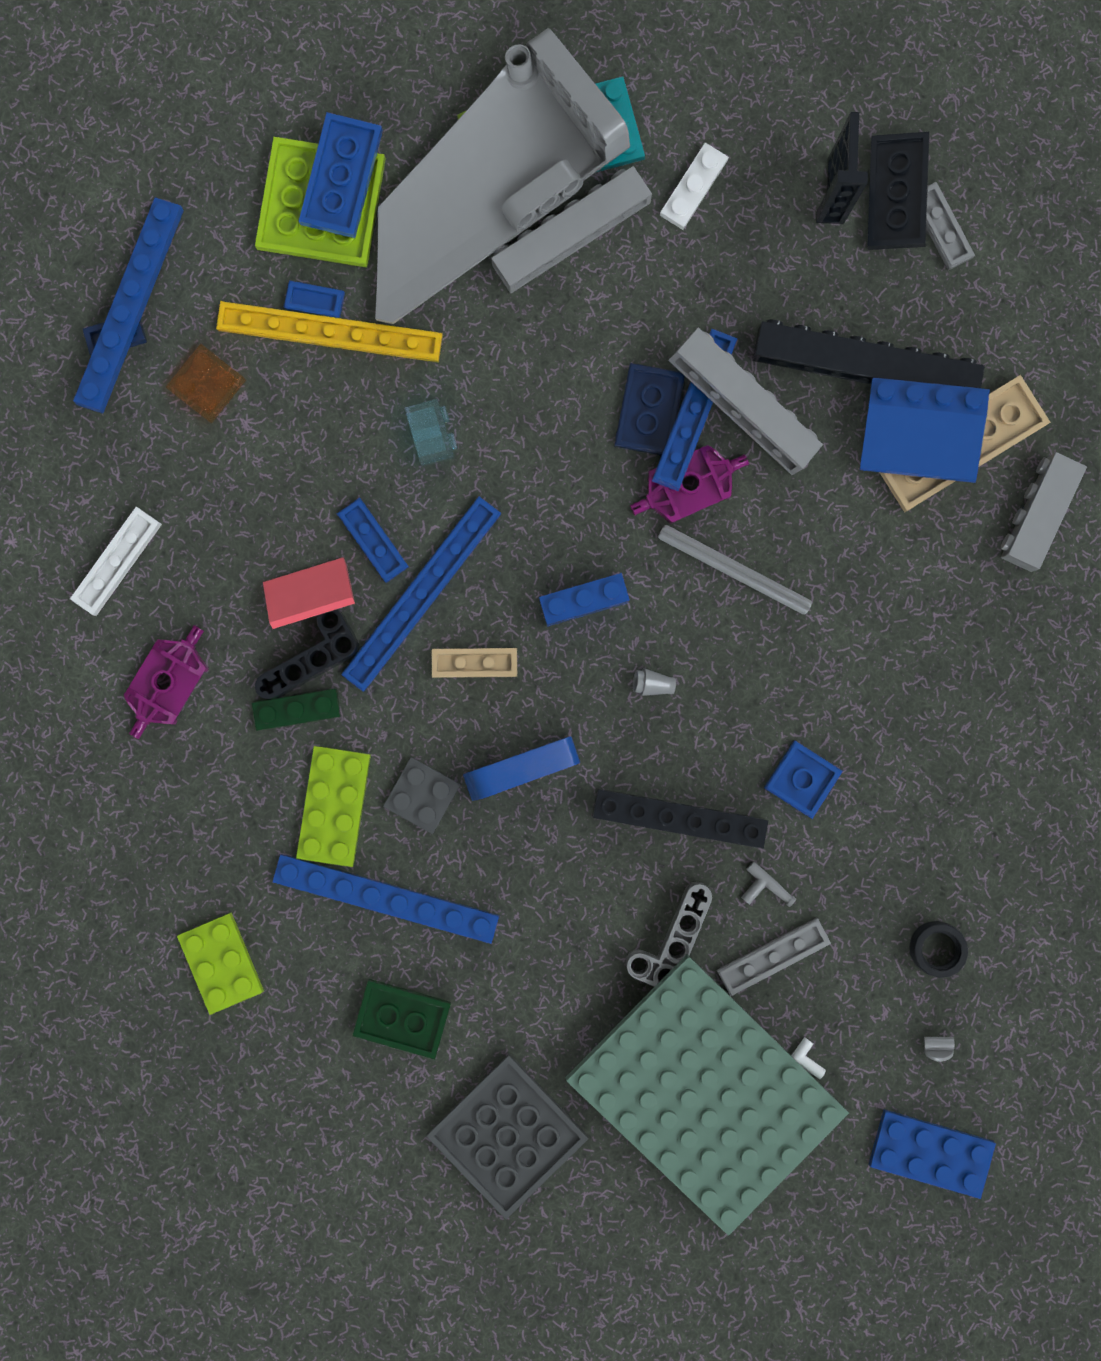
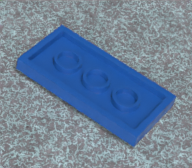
[299,112,383,238]
[868,1109,996,1199]

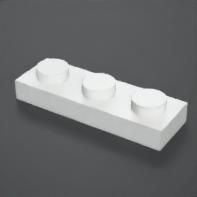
[660,143,729,230]

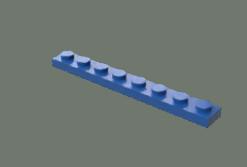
[73,198,184,413]
[273,854,499,944]

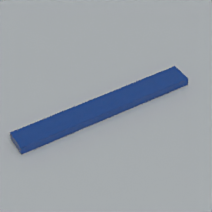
[341,496,501,692]

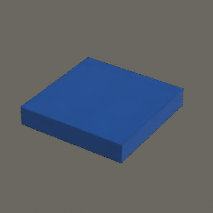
[764,740,843,819]

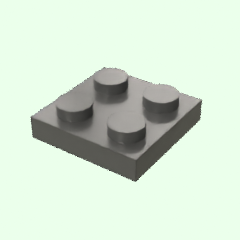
[383,757,461,834]

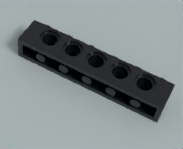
[592,788,769,849]

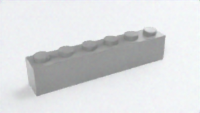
[491,166,652,294]
[668,328,823,475]

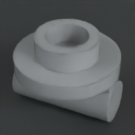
[924,1037,955,1062]

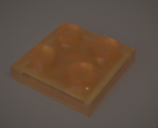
[166,344,246,424]

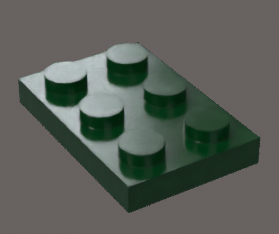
[353,979,451,1060]

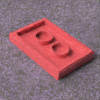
[263,557,355,629]

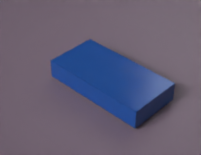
[284,280,345,318]

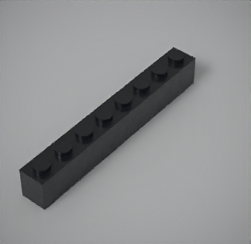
[752,319,985,388]

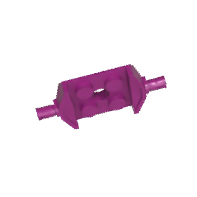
[630,445,749,524]
[124,625,209,739]

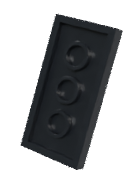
[867,131,930,250]

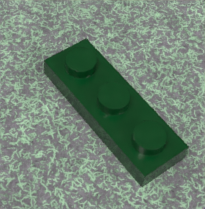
[252,689,341,731]

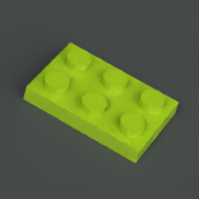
[177,912,264,1015]

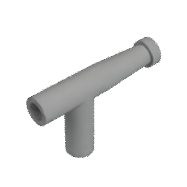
[741,861,796,907]

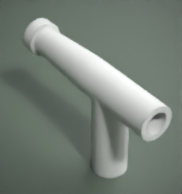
[791,1037,826,1079]

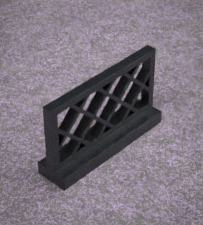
[816,112,868,224]

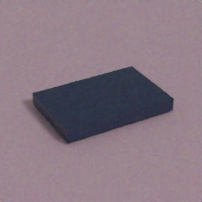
[614,363,685,456]

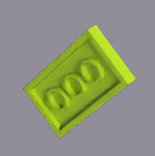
[296,746,371,867]

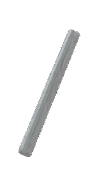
[658,525,812,614]

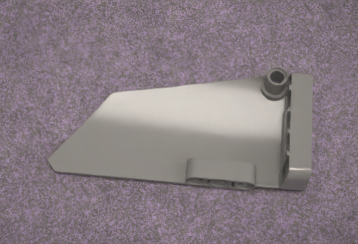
[375,28,630,324]

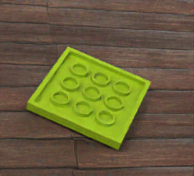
[255,137,386,268]

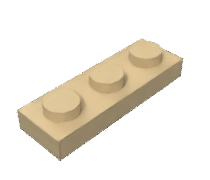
[432,648,517,678]

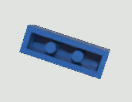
[539,573,630,627]

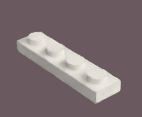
[70,507,162,616]

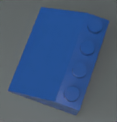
[860,378,990,483]

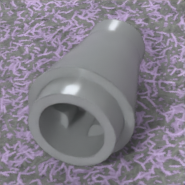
[633,668,676,696]

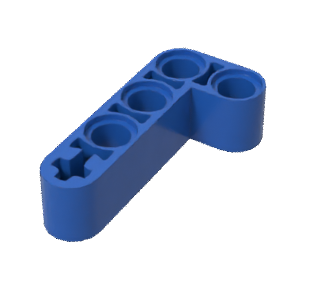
[463,736,581,801]

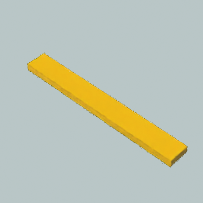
[216,301,443,363]

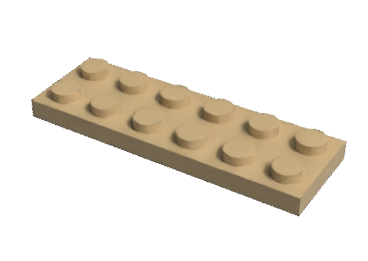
[879,375,1051,513]

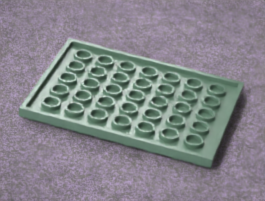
[565,954,849,1236]

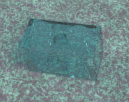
[405,399,458,467]

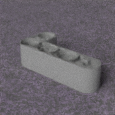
[625,881,712,987]

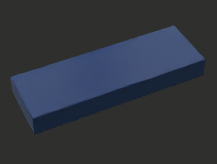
[337,498,409,583]

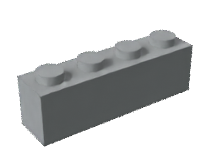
[1001,452,1087,572]

